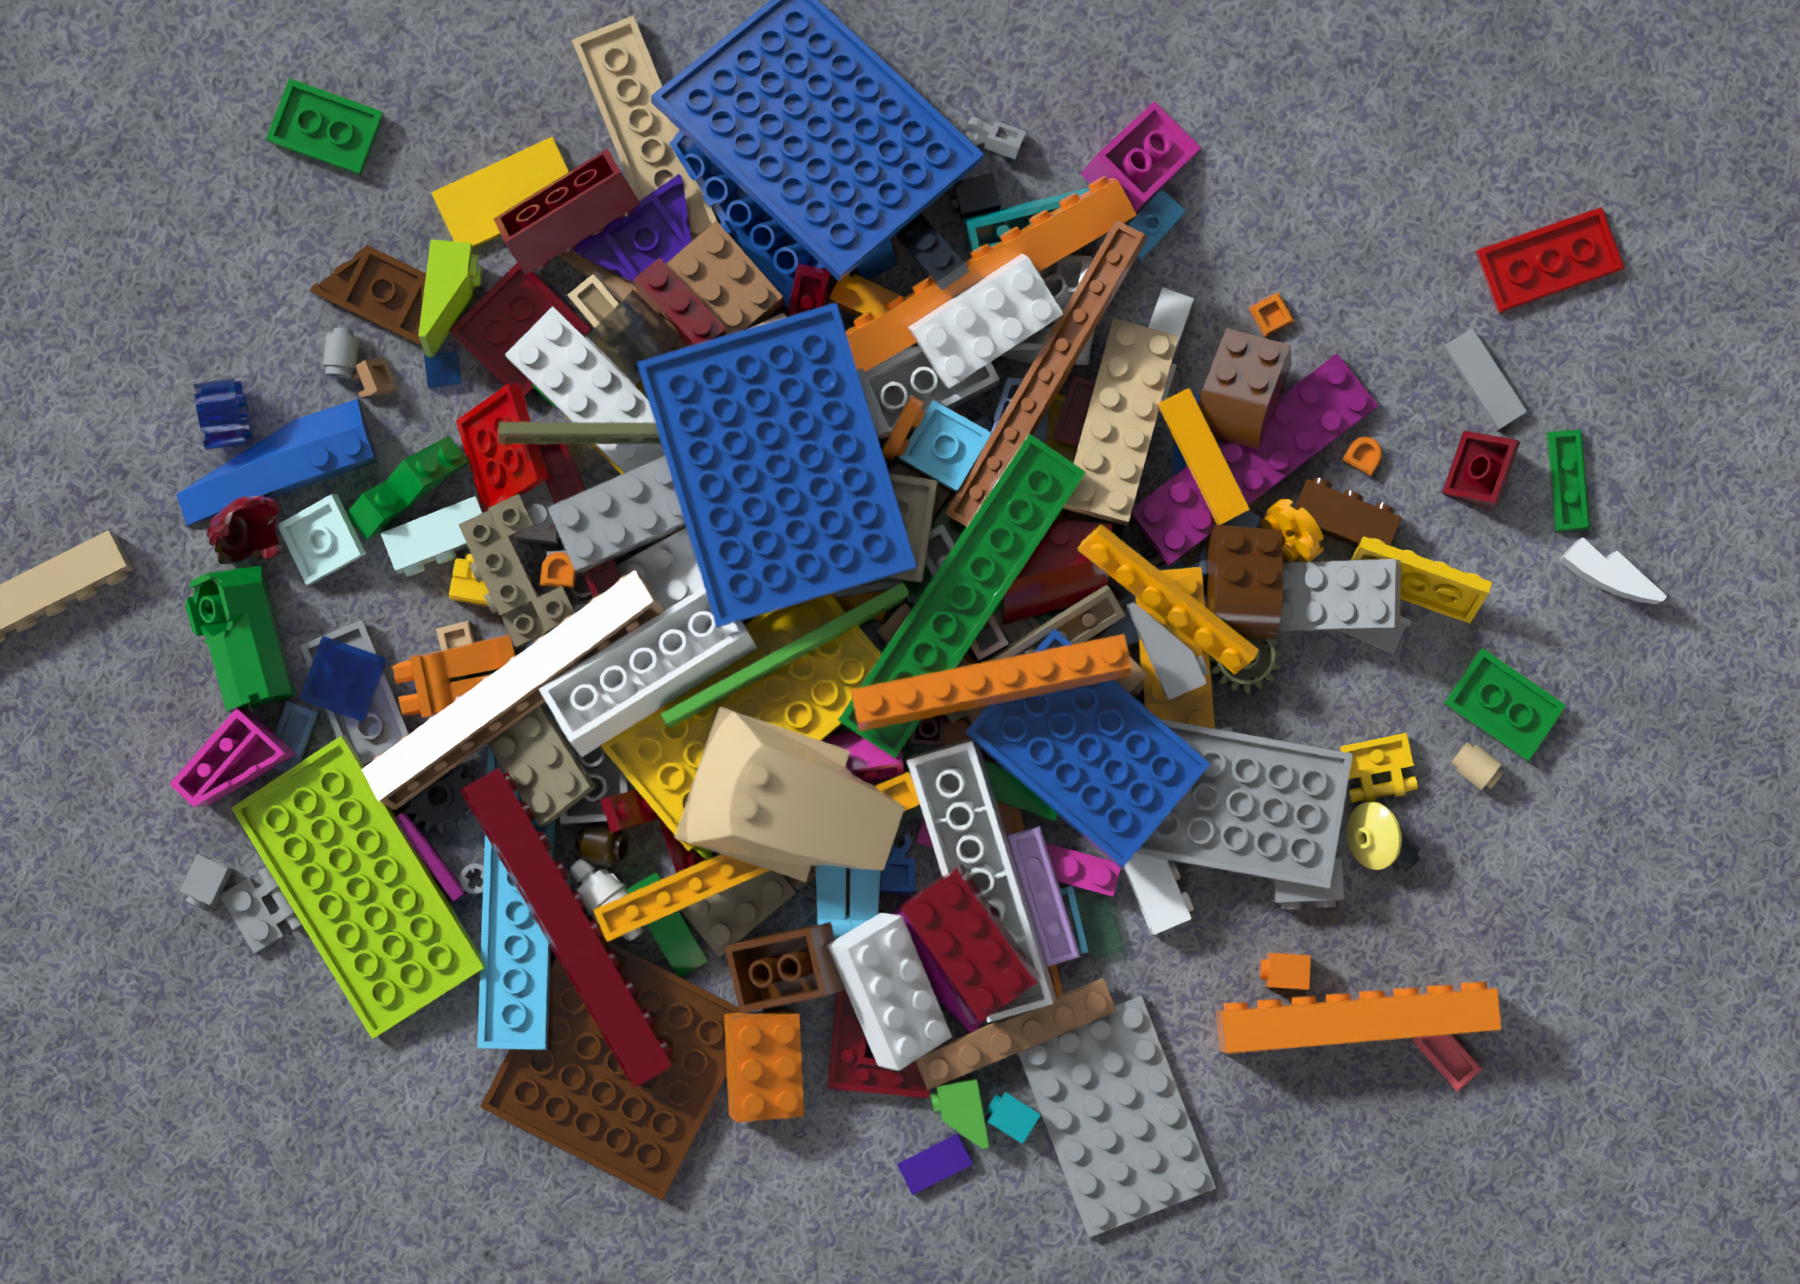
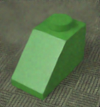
[931,1078,989,1149]

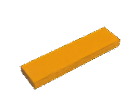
[1157,388,1250,525]

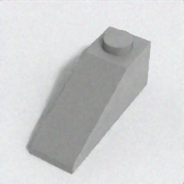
[1126,602,1209,700]

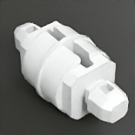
[570,859,643,941]

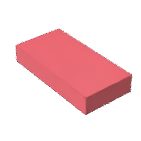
[1412,1034,1482,1092]

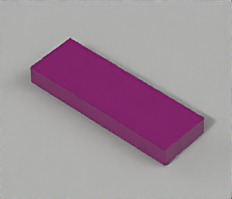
[395,812,467,902]

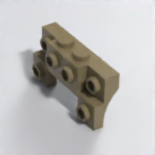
[458,494,576,649]

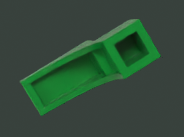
[347,435,469,540]

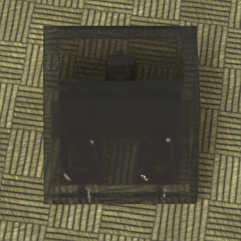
[586,290,682,386]

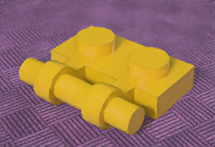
[1339,733,1418,803]

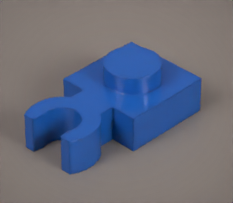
[879,835,915,894]

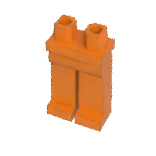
[392,634,515,718]

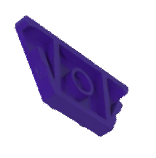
[574,174,692,285]

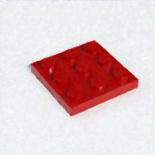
[456,383,548,512]

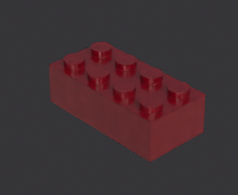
[493,149,641,275]
[901,863,1040,1022]

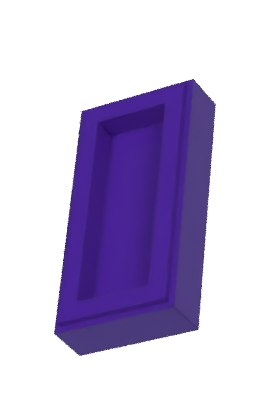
[897,1133,973,1195]

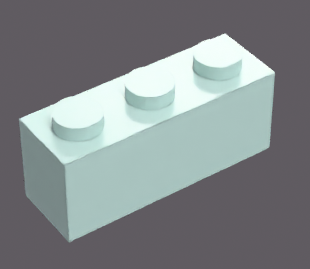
[381,496,484,576]

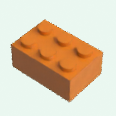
[724,1008,804,1122]

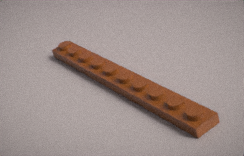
[945,220,1148,527]

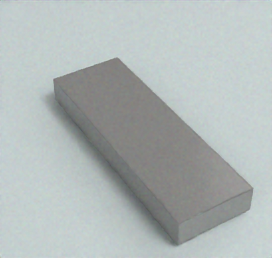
[1443,328,1527,431]

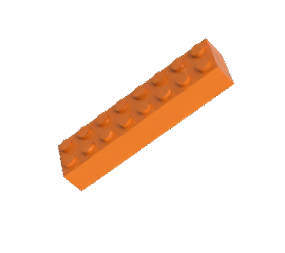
[1216,981,1501,1053]

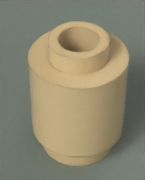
[1451,742,1503,790]

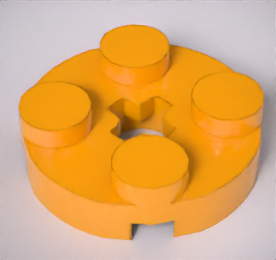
[1261,499,1324,563]

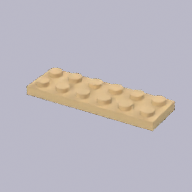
[1063,318,1178,526]

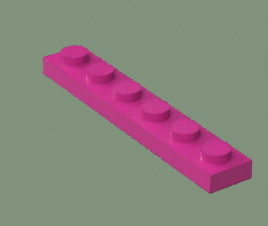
[916,816,1120,896]

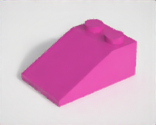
[1081,101,1201,213]

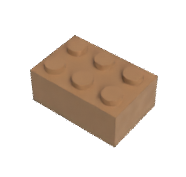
[666,220,785,335]

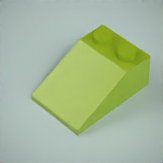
[418,239,483,357]

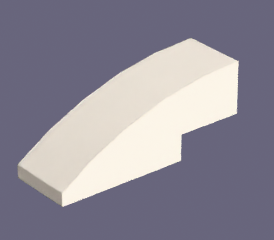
[1559,537,1667,604]

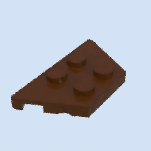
[310,245,426,347]

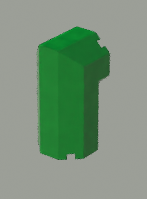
[185,566,296,713]

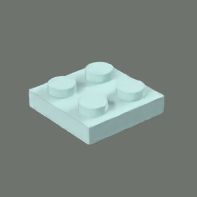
[278,494,366,585]

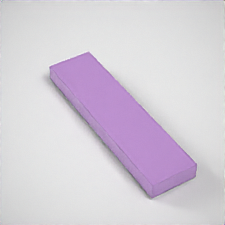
[1007,826,1080,967]

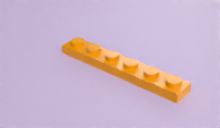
[1078,525,1259,674]

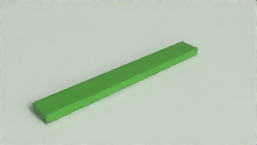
[661,582,909,728]

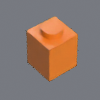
[1259,953,1311,990]

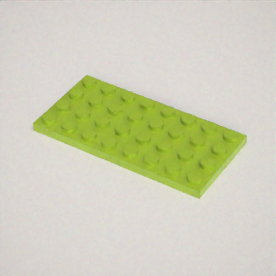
[231,735,486,1039]

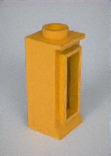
[829,274,904,317]

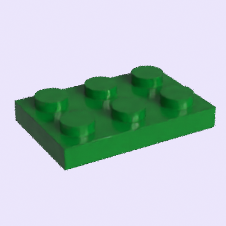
[265,78,385,176]
[1443,648,1566,762]

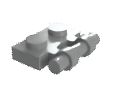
[219,867,302,954]

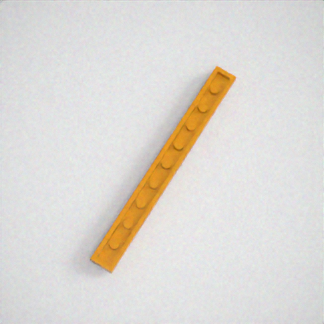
[593,772,920,941]

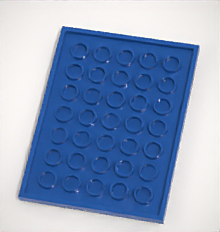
[651,0,984,282]
[637,303,917,628]

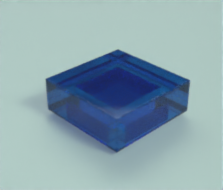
[424,351,462,389]

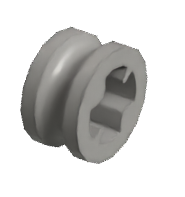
[460,863,484,894]

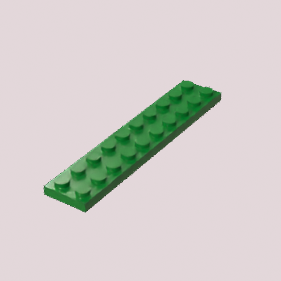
[838,434,1086,758]

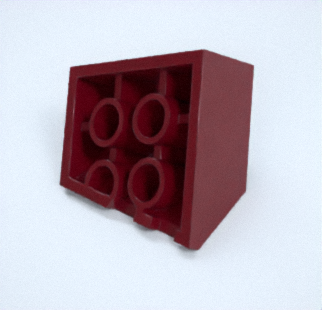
[1003,519,1112,625]

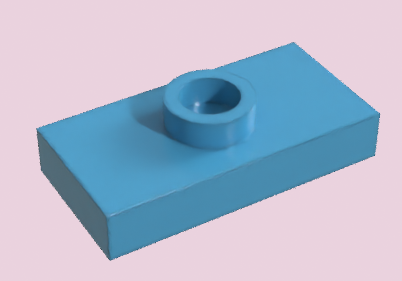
[1128,189,1186,261]

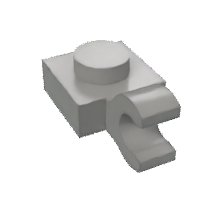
[965,117,1026,159]

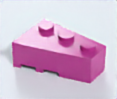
[169,708,297,807]

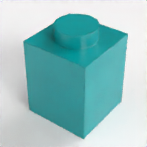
[985,1091,1041,1144]

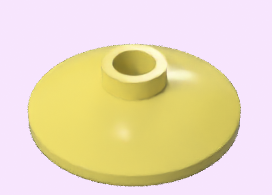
[1346,802,1402,870]

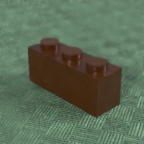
[1294,477,1401,547]

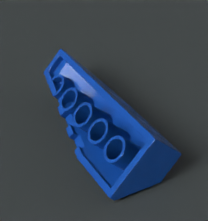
[669,130,827,307]
[176,399,379,526]

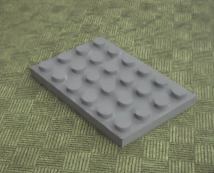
[1135,719,1353,889]
[1018,996,1216,1238]

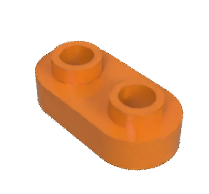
[881,395,926,462]

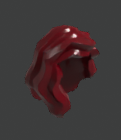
[206,496,282,565]

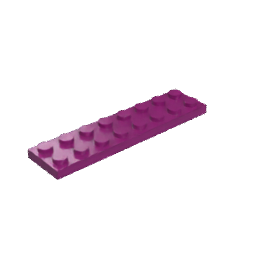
[1130,353,1378,566]

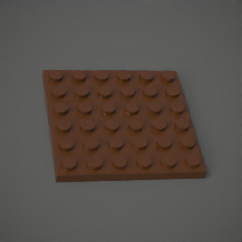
[480,938,740,1201]

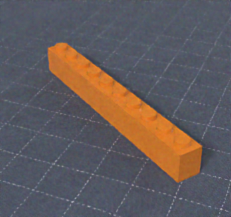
[845,176,1137,372]

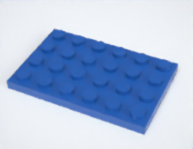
[964,629,1210,869]

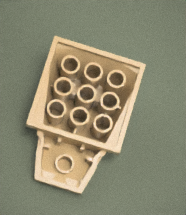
[674,707,905,882]

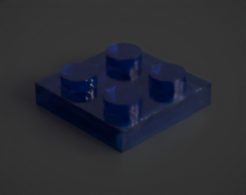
[299,635,388,723]

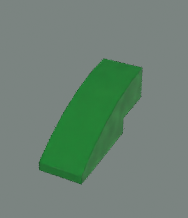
[626,872,709,977]

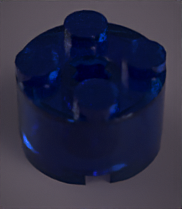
[193,378,253,451]

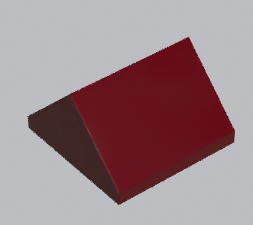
[1442,431,1520,511]

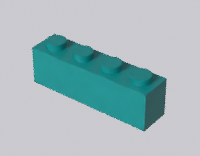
[962,187,1090,252]

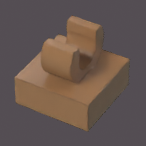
[352,358,398,397]

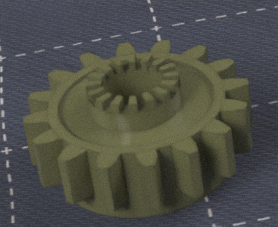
[1209,637,1282,694]

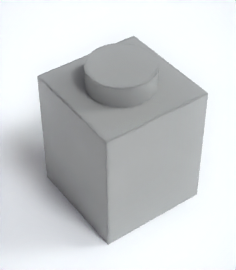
[180,854,234,909]

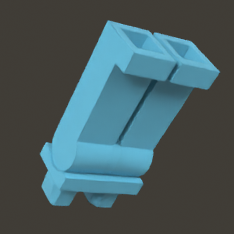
[816,865,881,940]

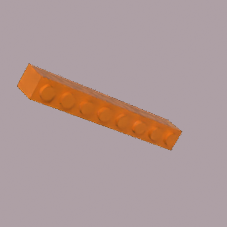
[851,634,1132,732]

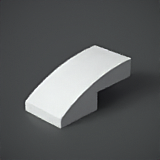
[1148,287,1194,360]

